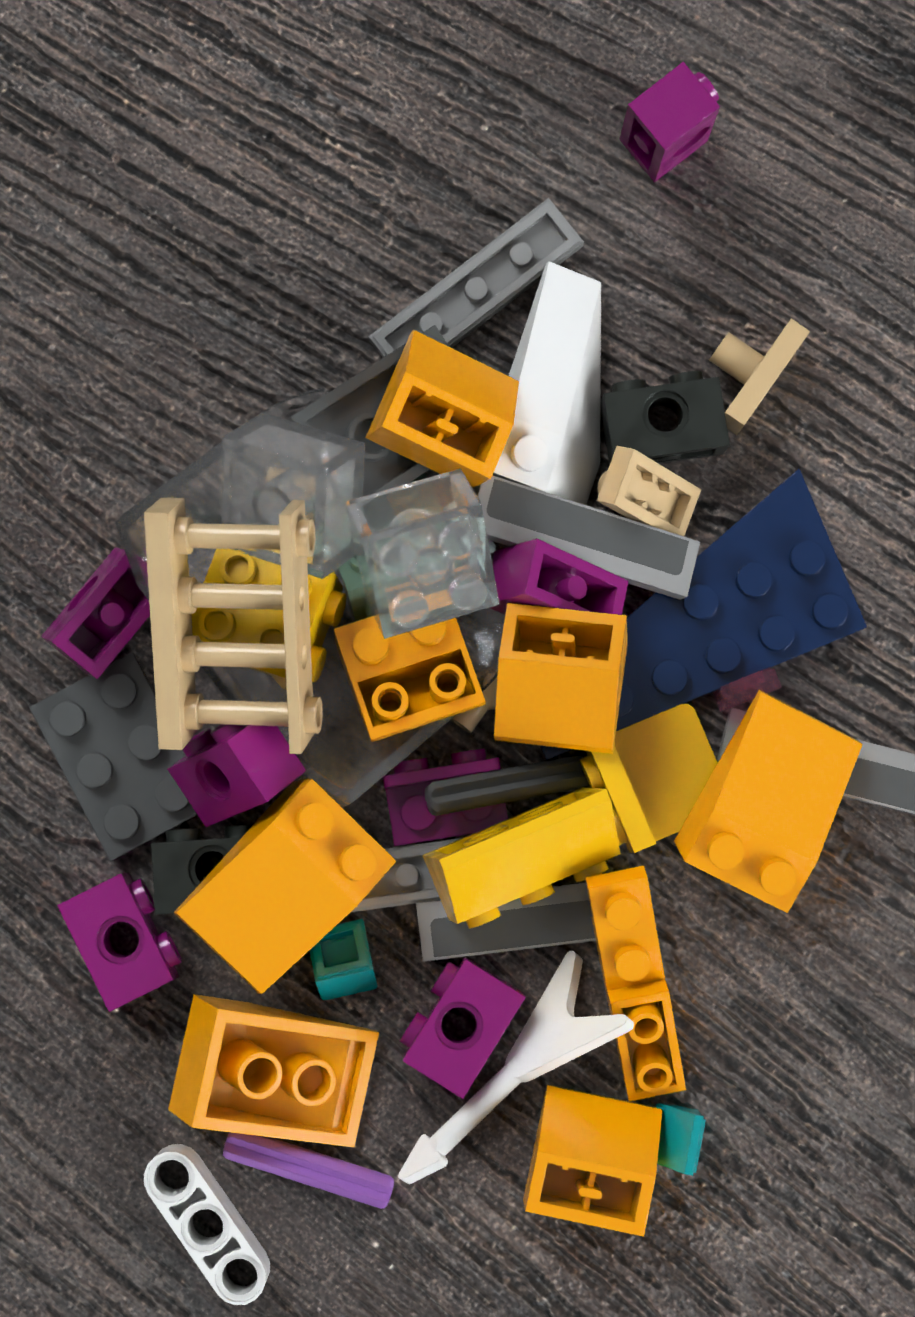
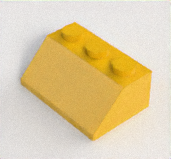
[422,787,621,929]

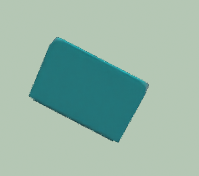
[310,919,378,1000]
[655,1102,706,1176]

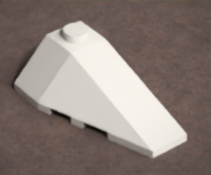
[493,261,601,505]

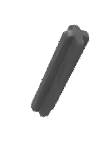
[424,755,589,816]

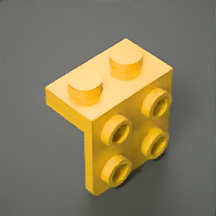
[191,549,347,690]
[580,704,718,853]

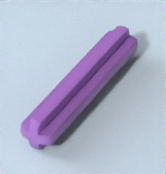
[223,1132,394,1209]

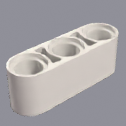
[144,1144,270,1305]

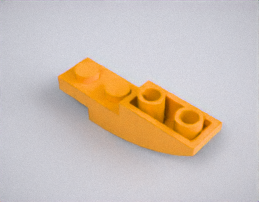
[585,865,686,1102]

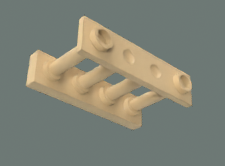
[144,498,323,754]

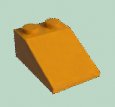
[674,690,863,913]
[174,779,396,994]
[168,994,379,1147]

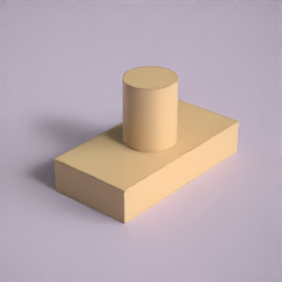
[709,318,810,435]
[597,446,701,536]

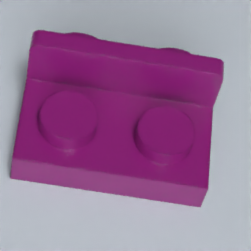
[383,749,508,846]

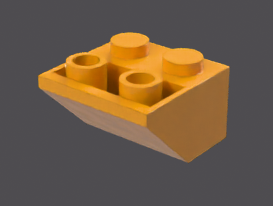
[365,330,519,489]
[333,592,486,742]
[494,603,628,754]
[523,1084,662,1237]

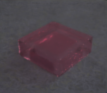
[713,667,782,712]

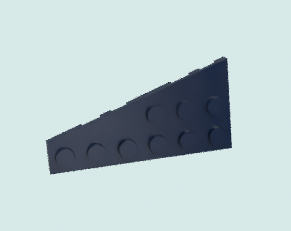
[540,469,867,760]

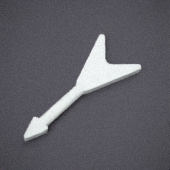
[398,951,634,1184]

